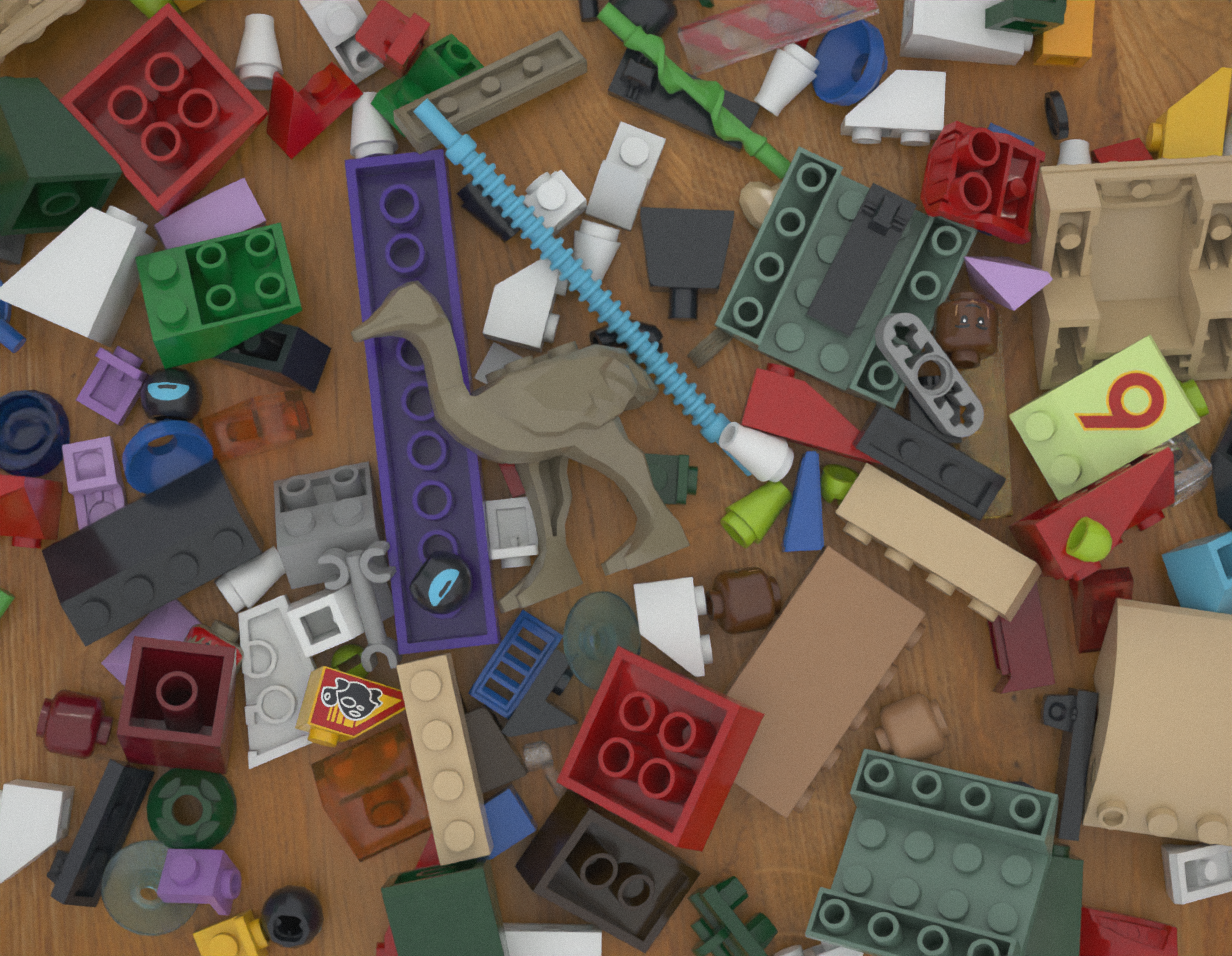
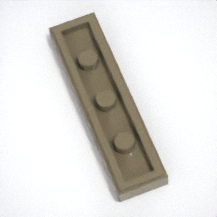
[393,30,587,155]

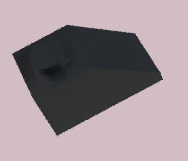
[211,323,332,393]

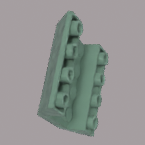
[714,146,978,410]
[805,748,1059,956]

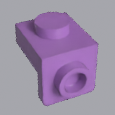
[76,346,150,426]
[157,849,241,915]

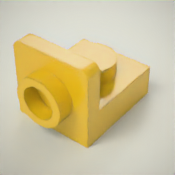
[193,909,271,956]

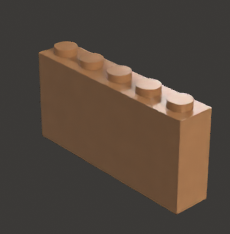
[723,546,926,819]

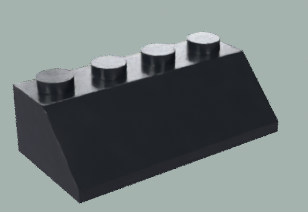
[42,457,264,647]

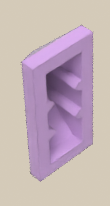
[963,256,1053,311]
[101,599,203,686]

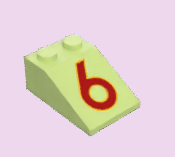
[1009,335,1201,501]

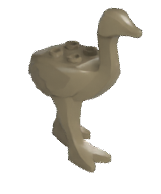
[351,281,690,614]

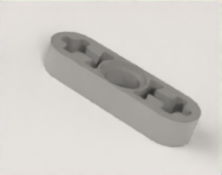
[875,313,984,437]

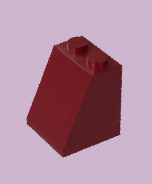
[116,636,236,774]

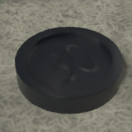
[1044,90,1069,140]

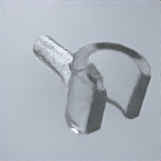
[523,741,567,801]

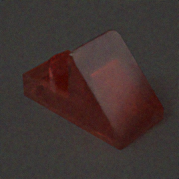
[1068,566,1134,654]

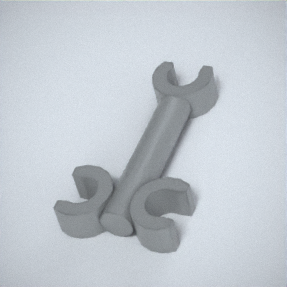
[318,540,403,672]

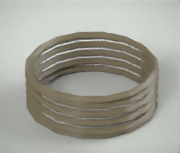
[687,328,733,368]

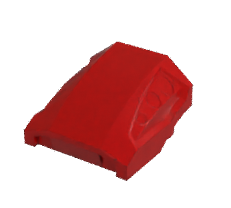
[920,121,1046,245]
[1079,905,1178,956]

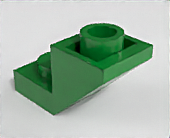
[370,33,484,138]

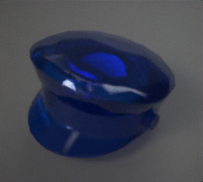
[0,389,70,477]

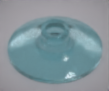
[563,591,641,690]
[101,840,198,936]

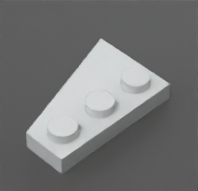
[238,594,317,769]

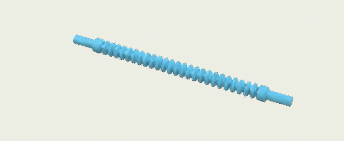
[413,98,752,477]

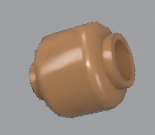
[874,693,951,761]

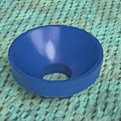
[812,16,888,106]
[122,419,214,494]

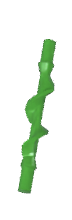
[597,2,791,180]

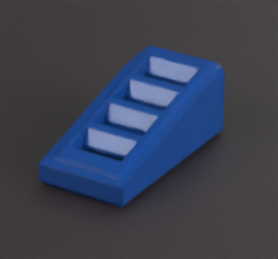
[781,451,824,552]
[468,610,563,720]

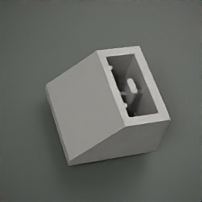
[274,461,388,589]

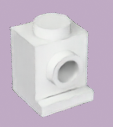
[523,170,587,237]

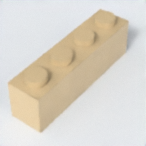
[835,463,1042,622]
[396,652,494,866]

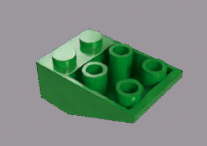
[135,222,302,369]

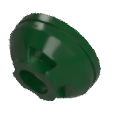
[146,768,237,850]

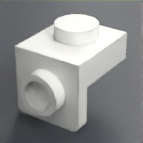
[485,497,539,569]

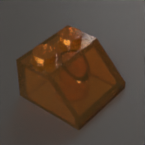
[311,723,432,862]

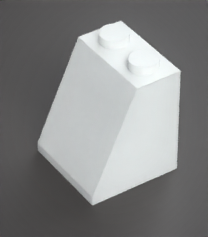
[900,0,1033,65]
[0,205,158,347]

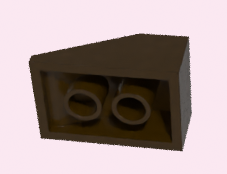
[515,789,701,953]

